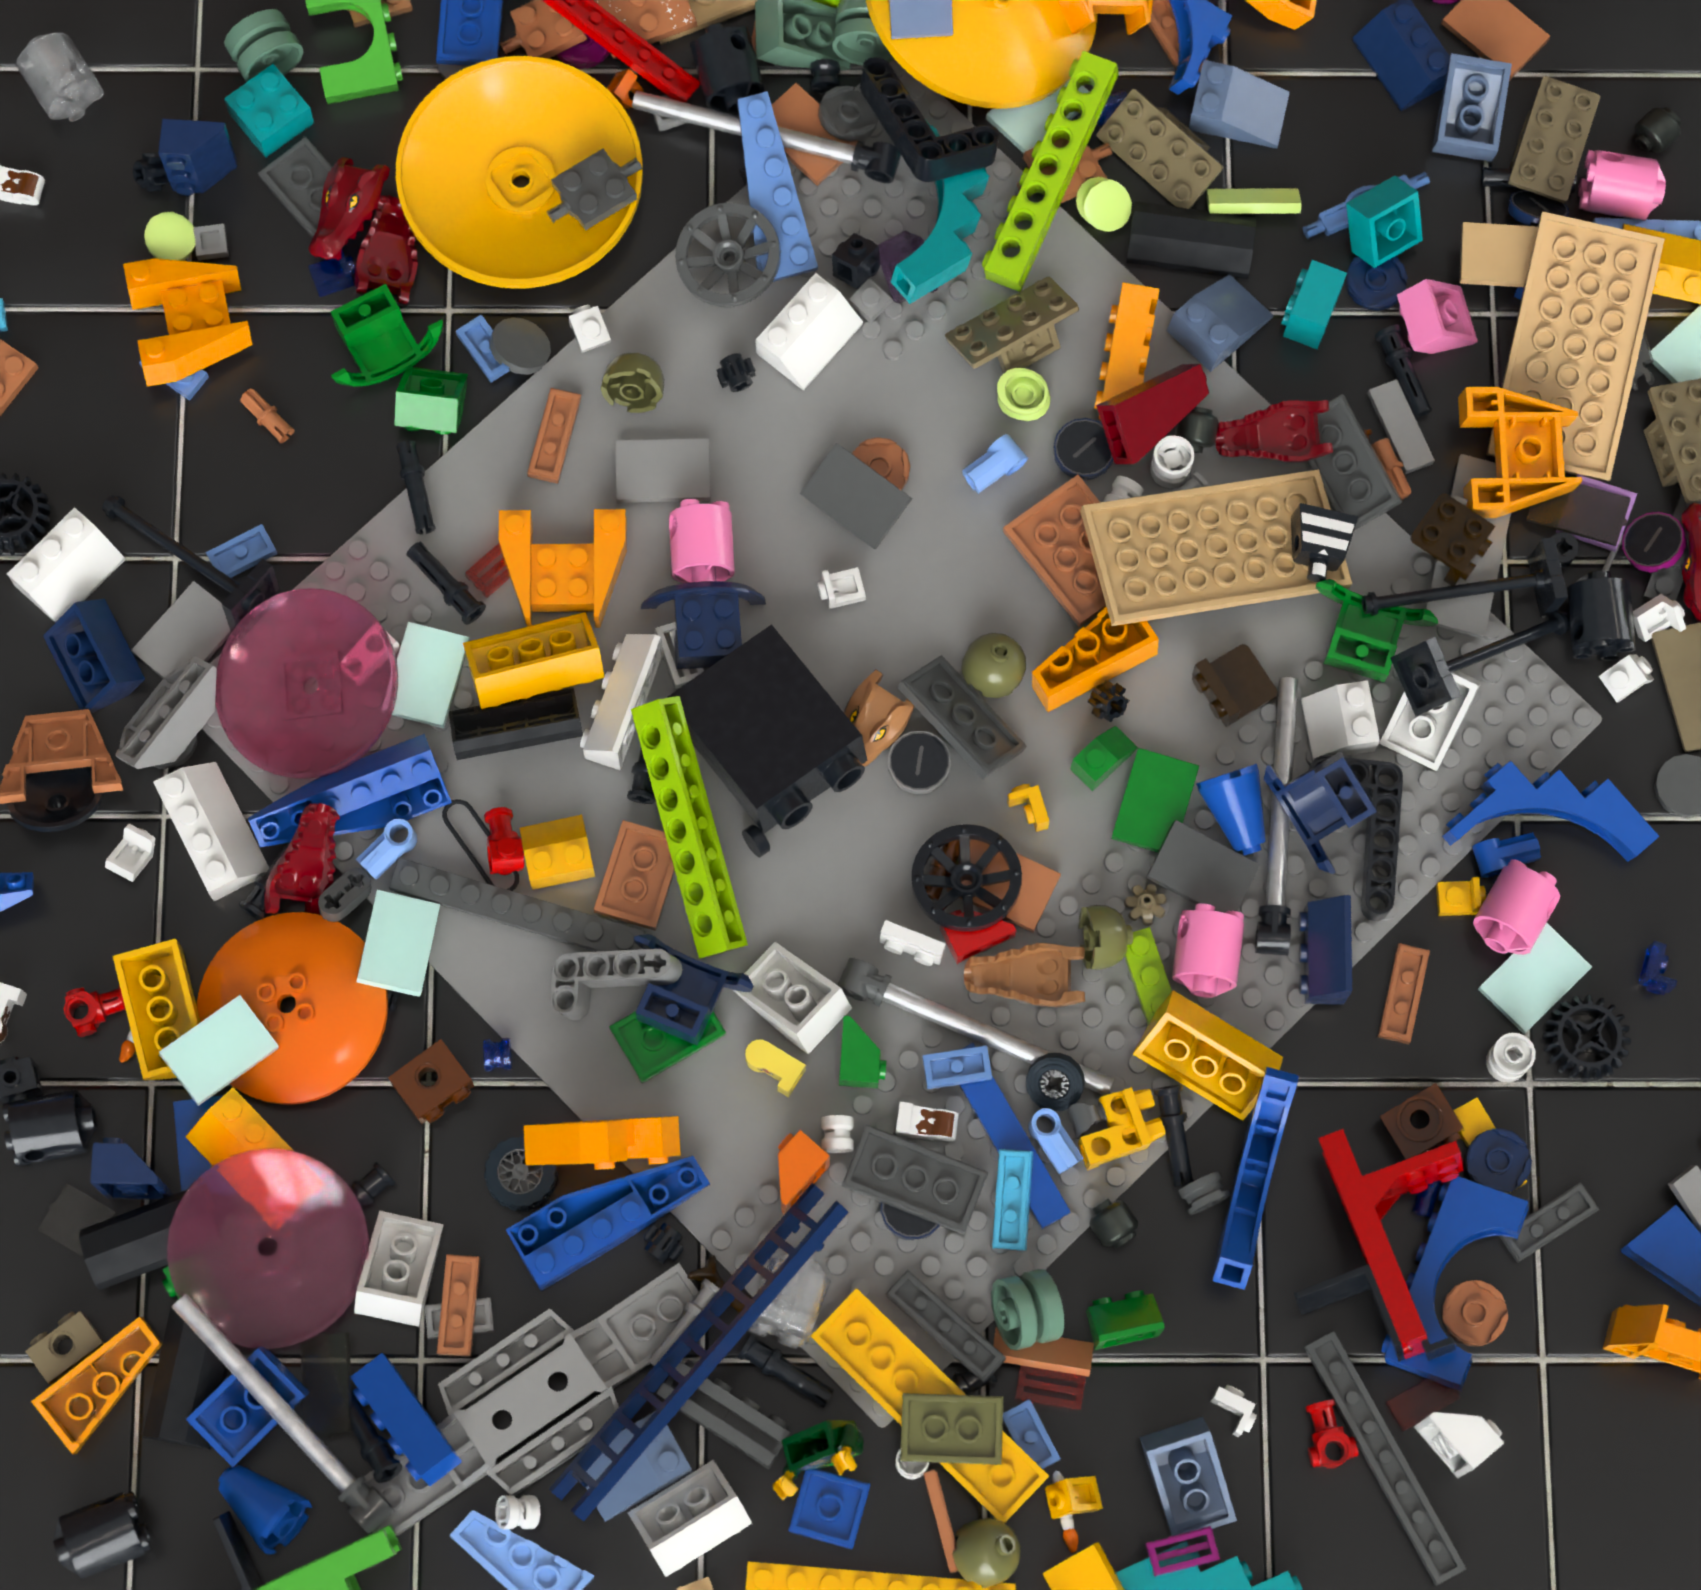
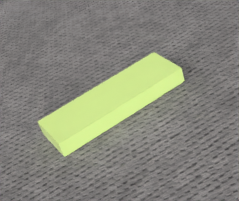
[1206,188,1302,214]

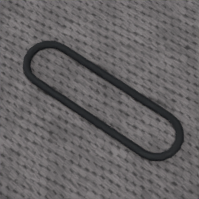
[442,799,519,891]

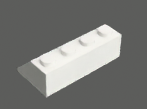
[580,634,663,771]
[153,762,269,901]

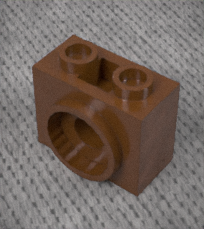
[388,1039,474,1125]
[1380,1083,1464,1159]

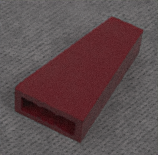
[1096,364,1209,464]

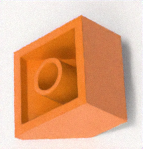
[778,1130,830,1214]

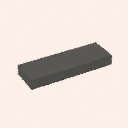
[1499,1182,1600,1263]

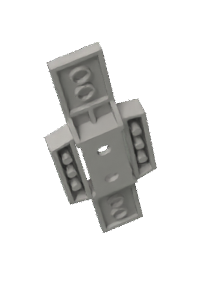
[364,1263,699,1536]

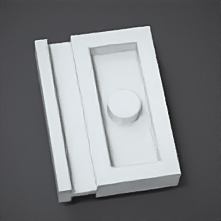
[880,920,946,966]

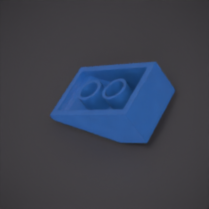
[186,1345,310,1467]

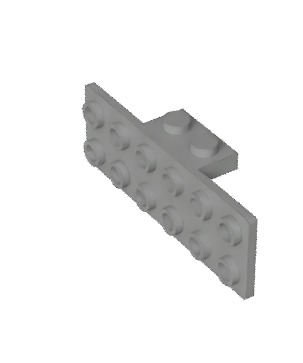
[1425,454,1511,638]

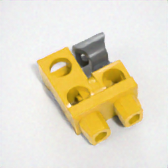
[1067,1087,1166,1171]

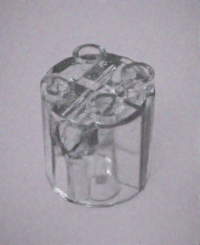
[16,32,104,122]
[748,1254,831,1349]

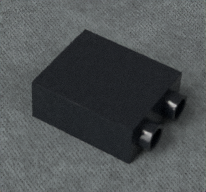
[667,624,868,833]

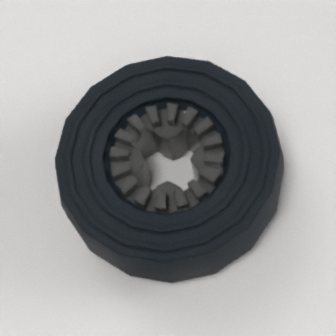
[1026,1053,1085,1111]

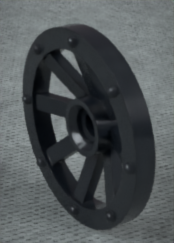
[912,824,1022,932]

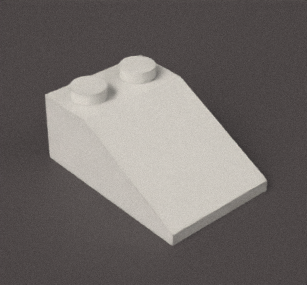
[1379,671,1482,771]
[733,942,852,1054]
[354,1211,444,1327]

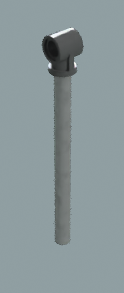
[838,958,1114,1095]
[172,1293,395,1534]

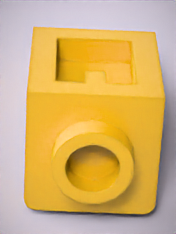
[1007,784,1049,832]
[1436,877,1486,916]
[1045,1476,1103,1519]

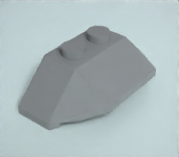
[115,656,217,769]

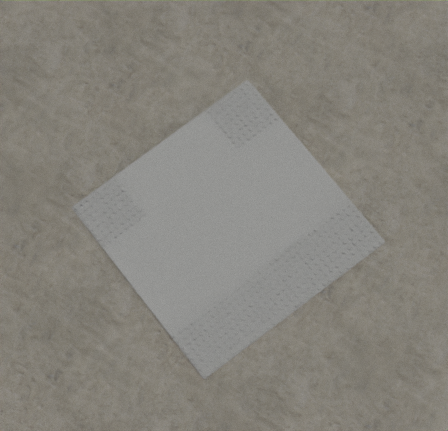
[202,60,1602,1428]

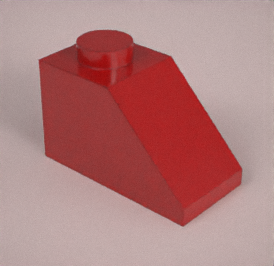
[940,909,1016,964]

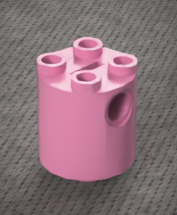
[1578,150,1666,221]
[669,499,735,583]
[1473,859,1560,955]
[1172,904,1244,998]

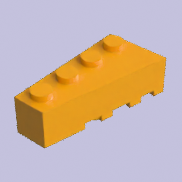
[1094,283,1160,421]
[1032,607,1159,712]
[31,1317,163,1454]

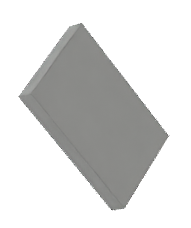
[615,438,711,503]
[131,581,232,678]

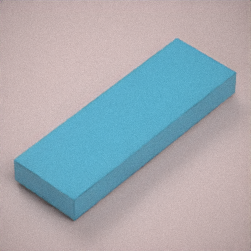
[992,1149,1033,1251]

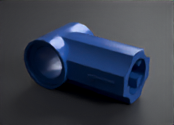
[1472,832,1541,878]

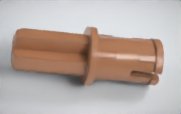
[240,388,295,443]
[1372,438,1411,499]

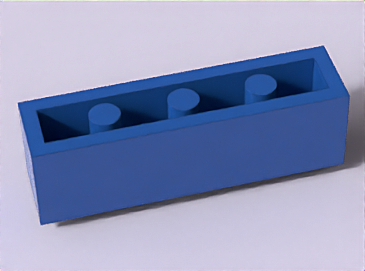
[350,1353,463,1486]

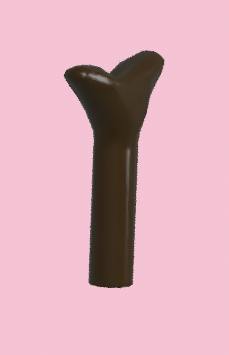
[687,1255,745,1313]

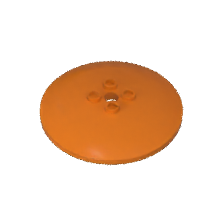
[197,912,388,1105]

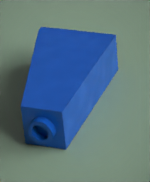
[1621,1205,1701,1307]

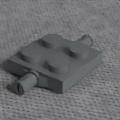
[546,149,642,231]

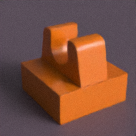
[607,69,643,109]

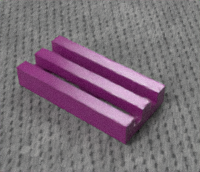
[1145,1526,1220,1577]

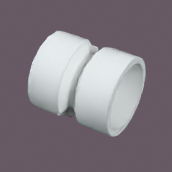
[1150,435,1195,489]
[1486,1033,1535,1083]

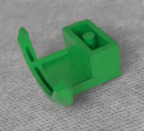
[330,284,443,387]
[1316,579,1438,682]

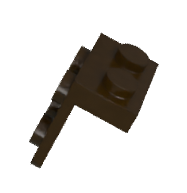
[1410,493,1495,586]
[1192,644,1278,727]

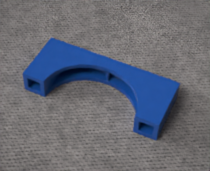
[1381,1176,1529,1391]

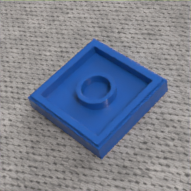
[788,1469,871,1550]

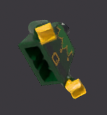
[772,1420,864,1501]

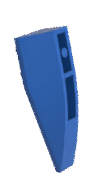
[248,733,452,847]
[506,1156,710,1292]

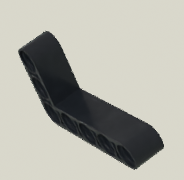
[860,57,999,182]
[1309,755,1403,921]

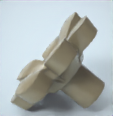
[1124,884,1167,926]

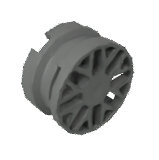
[1178,1171,1231,1215]

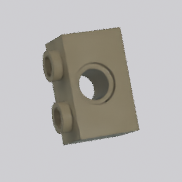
[25,1311,106,1385]

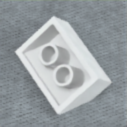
[756,273,863,391]
[7,507,126,623]
[1414,1412,1504,1478]
[628,1460,752,1577]

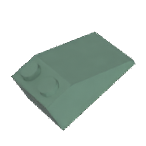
[755,0,850,71]

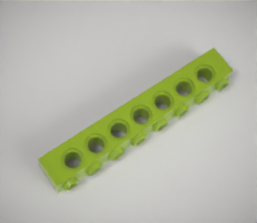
[982,51,1119,292]
[631,696,748,959]

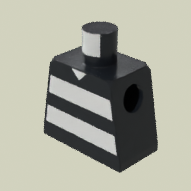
[1291,503,1358,582]

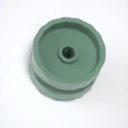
[832,0,895,66]
[224,9,304,82]
[991,1269,1064,1350]

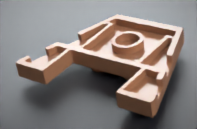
[0,709,123,804]

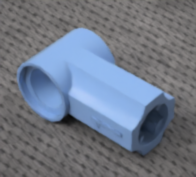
[962,434,1028,494]
[356,818,417,880]
[1028,1108,1084,1174]

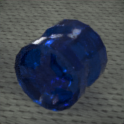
[483,1038,512,1072]

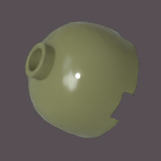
[601,353,664,413]
[962,633,1026,698]
[1078,905,1133,970]
[953,1518,1021,1588]

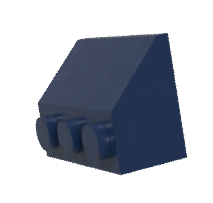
[1352,0,1450,111]
[158,119,238,196]
[43,599,145,714]
[1298,895,1352,1005]
[90,1138,174,1200]

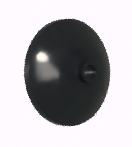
[7,767,104,832]

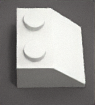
[1301,680,1380,761]

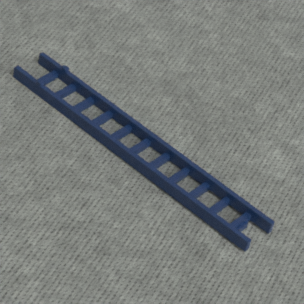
[549,1183,849,1522]

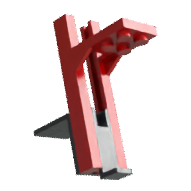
[1294,1129,1464,1362]

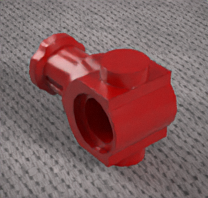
[484,807,524,875]
[64,985,126,1037]
[1305,1399,1359,1469]

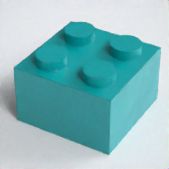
[224,64,314,158]
[1346,176,1423,268]
[1281,260,1347,350]

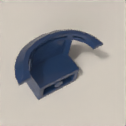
[641,581,766,669]
[1264,751,1377,874]
[633,934,754,1046]

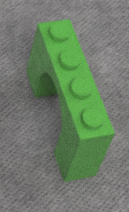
[305,0,403,104]

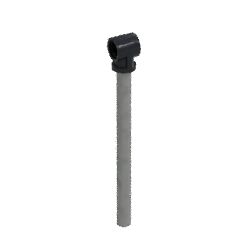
[632,91,901,183]
[1255,677,1298,956]

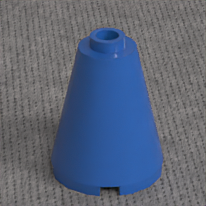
[1196,764,1266,856]
[219,1465,312,1555]

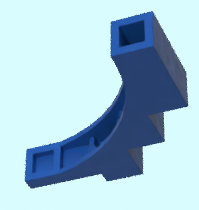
[1169,0,1232,95]
[1442,761,1659,862]
[1213,1067,1299,1290]

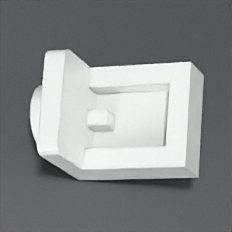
[569,305,611,353]
[817,567,866,609]
[1633,594,1686,642]
[1599,654,1654,702]
[105,824,155,882]
[1211,1385,1257,1437]

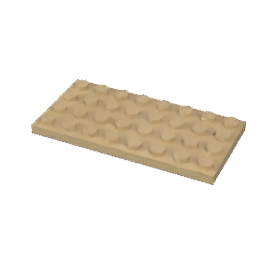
[1486,212,1665,482]
[1080,469,1352,626]

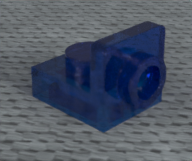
[308,250,355,298]
[1638,941,1677,995]

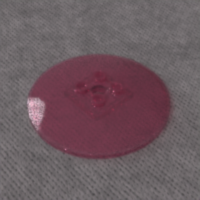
[215,588,398,779]
[167,1148,369,1349]

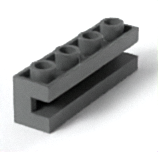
[656,1360,790,1469]

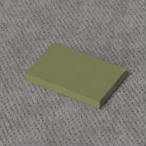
[900,1393,1003,1465]

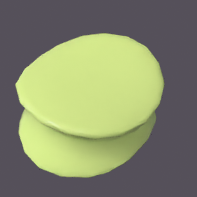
[1076,177,1132,232]
[144,212,195,261]
[997,368,1051,421]

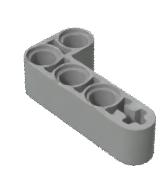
[550,949,682,1020]

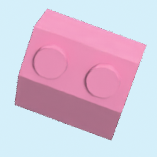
[1397,279,1478,354]

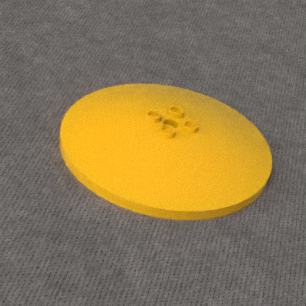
[866,0,1097,109]
[396,56,643,289]

